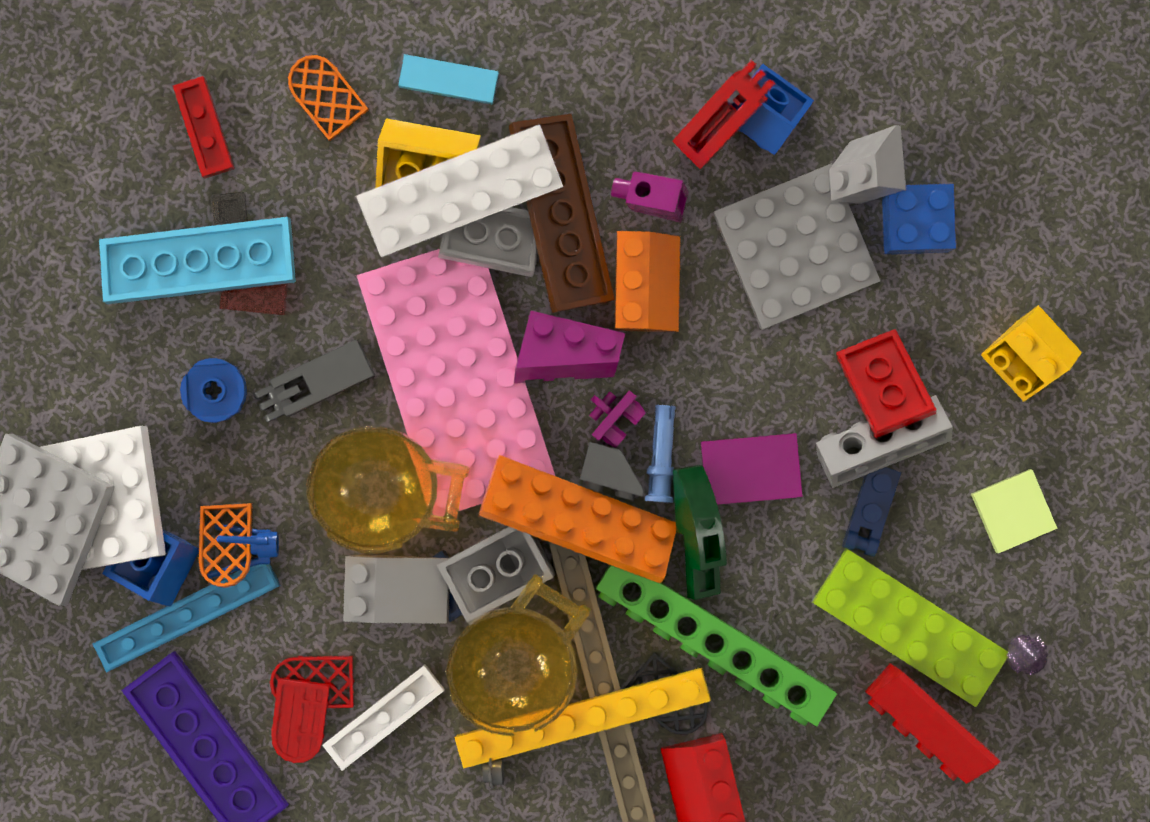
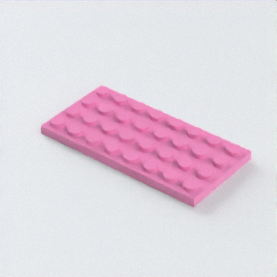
[356,249,555,519]

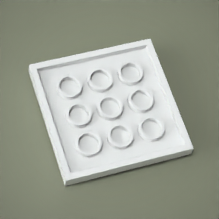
[40,426,166,570]

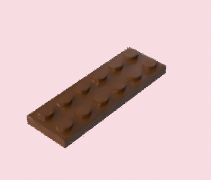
[509,114,615,313]

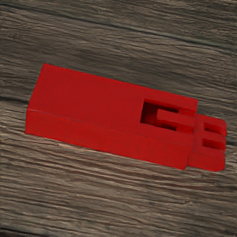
[672,60,775,169]

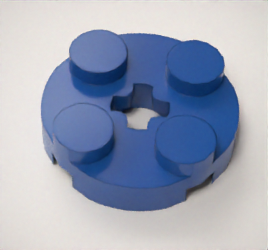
[180,358,247,423]

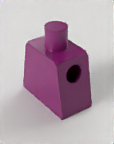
[611,172,689,223]

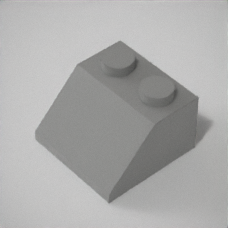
[829,125,906,204]

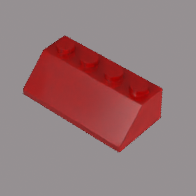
[865,663,1001,784]
[660,733,745,822]

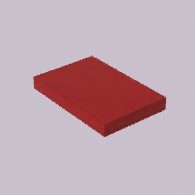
[836,329,937,438]

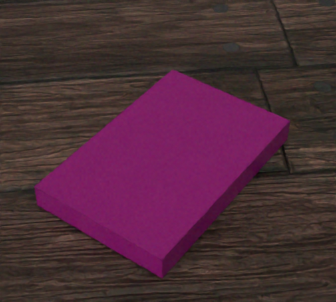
[700,433,803,505]

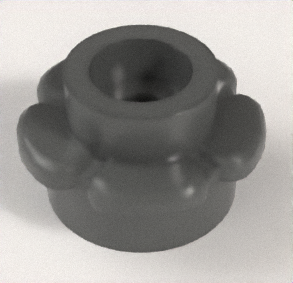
[483,758,505,789]

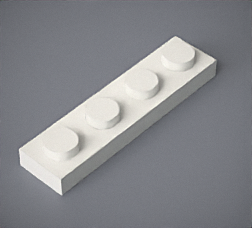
[322,664,445,771]

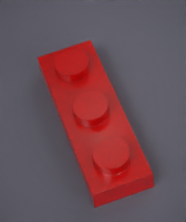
[173,76,235,179]

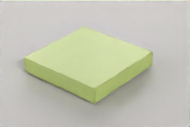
[971,469,1058,553]

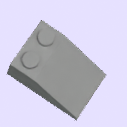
[437,526,556,623]
[343,554,450,624]

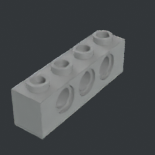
[816,395,953,488]

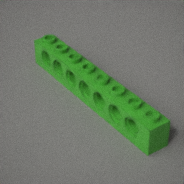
[596,565,837,727]

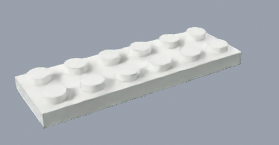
[356,124,563,257]

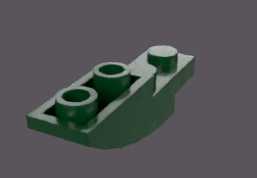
[673,465,727,600]

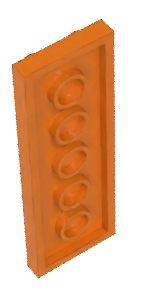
[479,455,676,583]

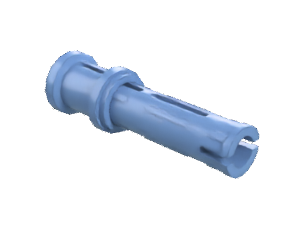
[645,405,676,503]

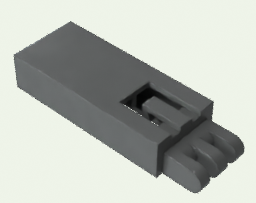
[253,339,376,423]

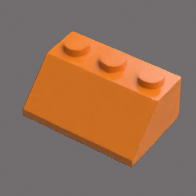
[615,231,680,332]

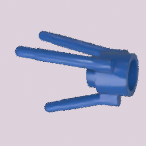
[207,524,279,579]

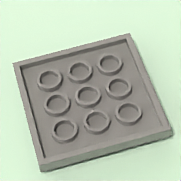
[713,163,880,330]
[0,434,115,606]

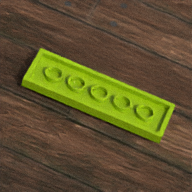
[812,549,1010,707]

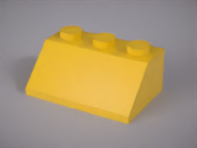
[375,118,481,188]

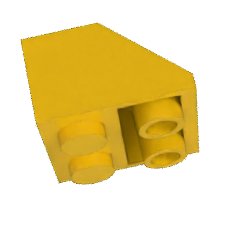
[981,305,1082,402]

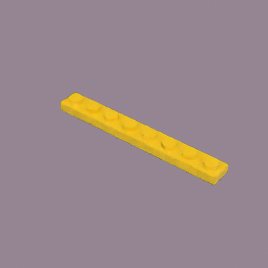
[455,667,711,769]

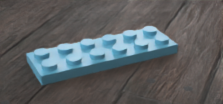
[99,217,296,304]

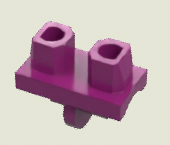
[589,390,646,448]

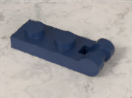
[842,467,901,557]

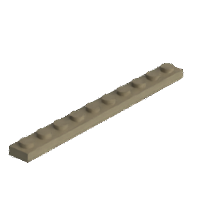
[549,542,656,822]

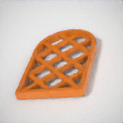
[288,55,369,141]
[198,503,252,588]

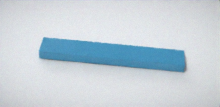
[93,564,281,672]

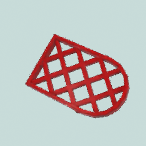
[270,656,354,708]

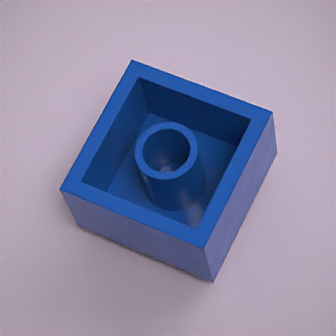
[882,184,956,255]

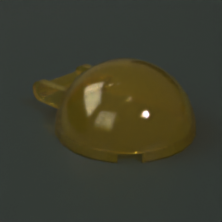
[307,425,470,554]
[446,574,590,736]

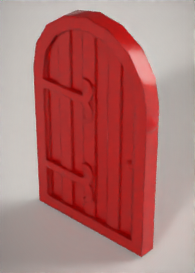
[271,677,330,763]

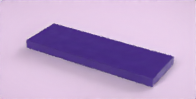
[121,651,289,822]

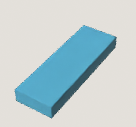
[398,54,499,105]

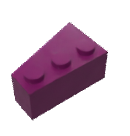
[514,311,625,383]

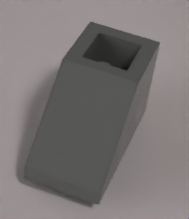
[580,442,644,500]

